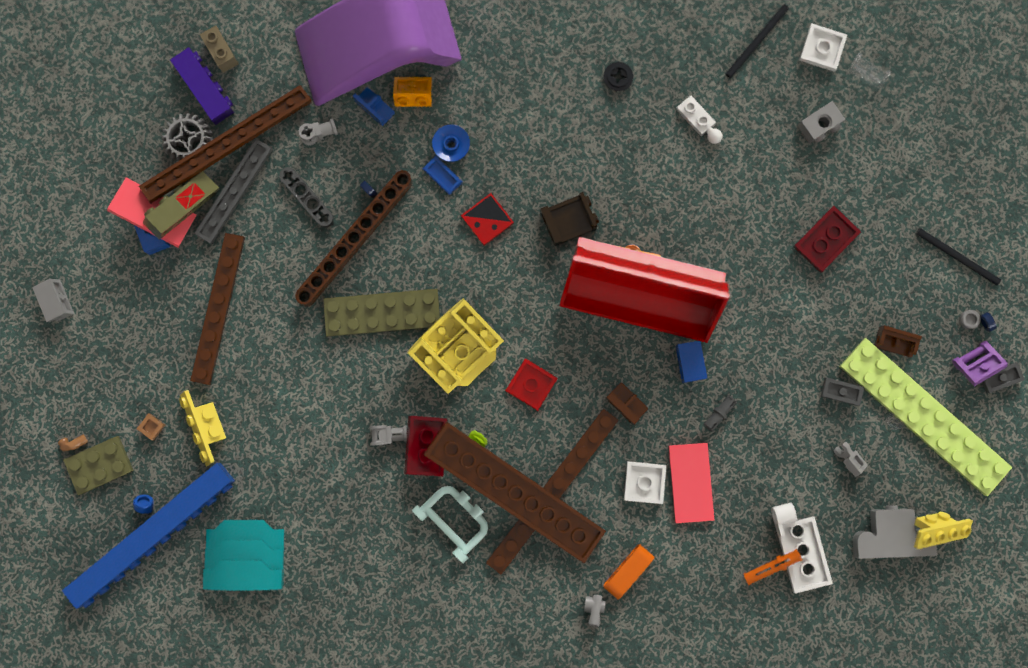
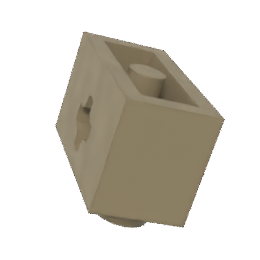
[200,26,239,73]

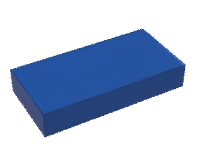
[422,156,463,196]

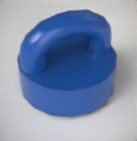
[133,495,154,514]

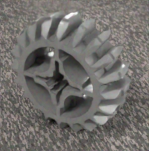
[161,113,213,162]

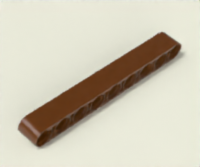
[295,170,412,307]

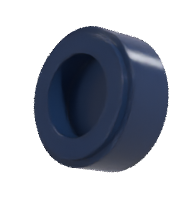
[360,180,378,198]
[980,312,997,332]

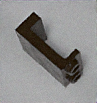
[540,192,599,246]

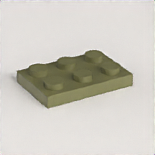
[63,436,134,495]

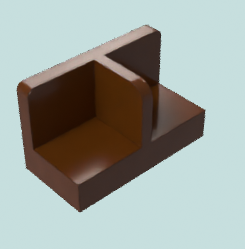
[605,382,648,425]

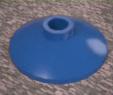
[432,124,470,162]

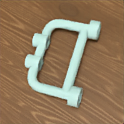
[412,486,488,563]

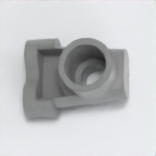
[584,595,606,627]

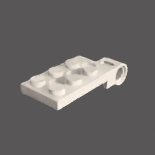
[771,503,833,593]

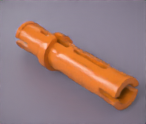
[744,549,803,585]

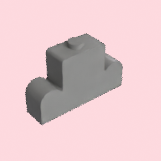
[853,505,937,559]

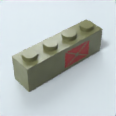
[143,171,219,240]

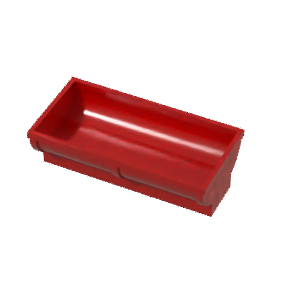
[559,237,730,343]

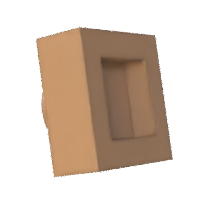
[137,413,165,441]

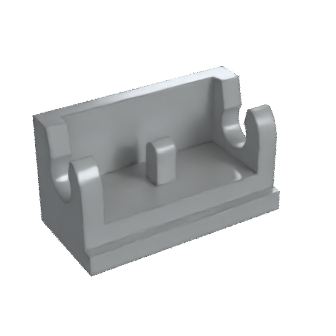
[32,278,74,322]

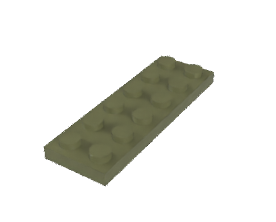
[323,289,440,337]

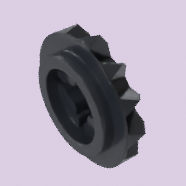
[603,62,634,92]

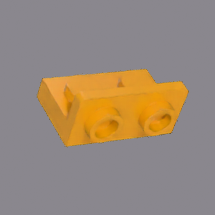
[393,77,432,107]

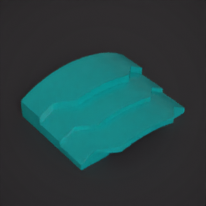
[203,520,284,591]

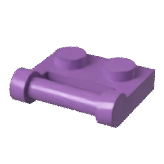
[952,341,1008,387]

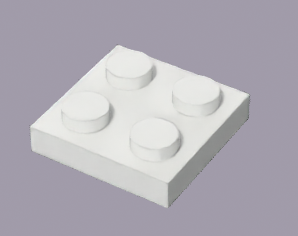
[799,24,847,72]
[624,461,666,504]

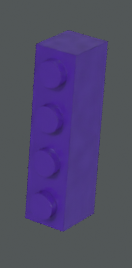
[170,47,234,125]

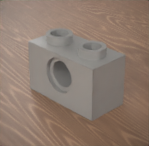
[797,101,845,144]

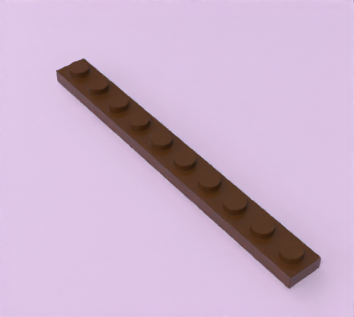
[139,85,312,203]
[486,408,619,575]

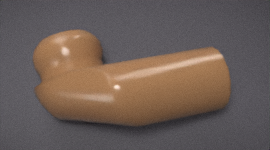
[58,434,88,451]

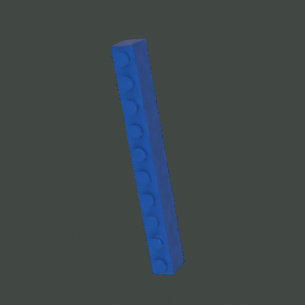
[62,463,235,609]

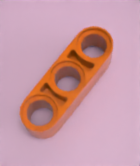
[603,544,655,600]

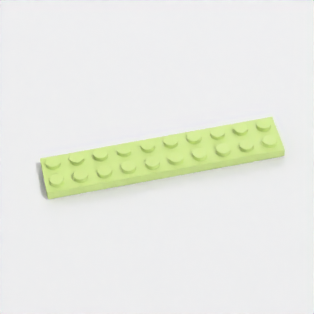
[839,338,1013,496]

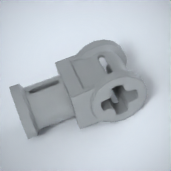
[299,118,338,146]
[369,425,407,446]

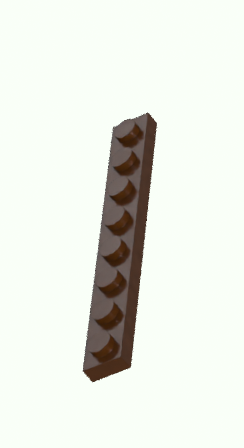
[190,233,245,385]

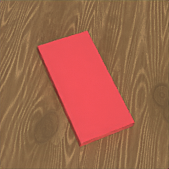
[107,177,196,248]
[668,443,715,523]

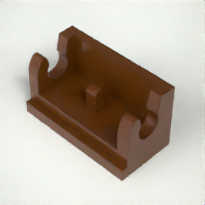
[874,325,922,358]

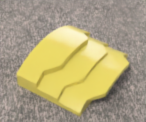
[407,298,504,394]

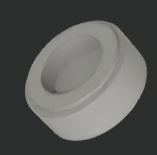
[959,310,981,329]

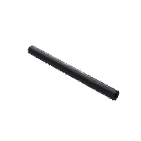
[725,4,789,79]
[916,228,1001,286]

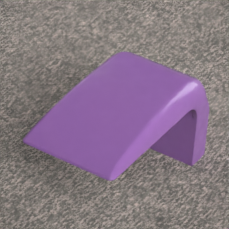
[295,0,462,106]

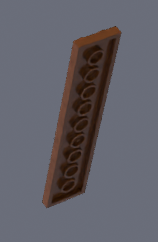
[424,421,606,563]

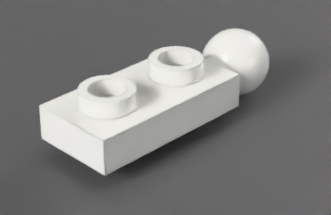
[677,96,722,144]

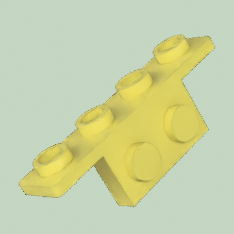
[179,390,226,467]
[914,512,973,549]

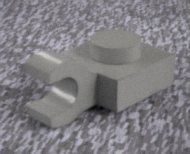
[834,442,868,477]

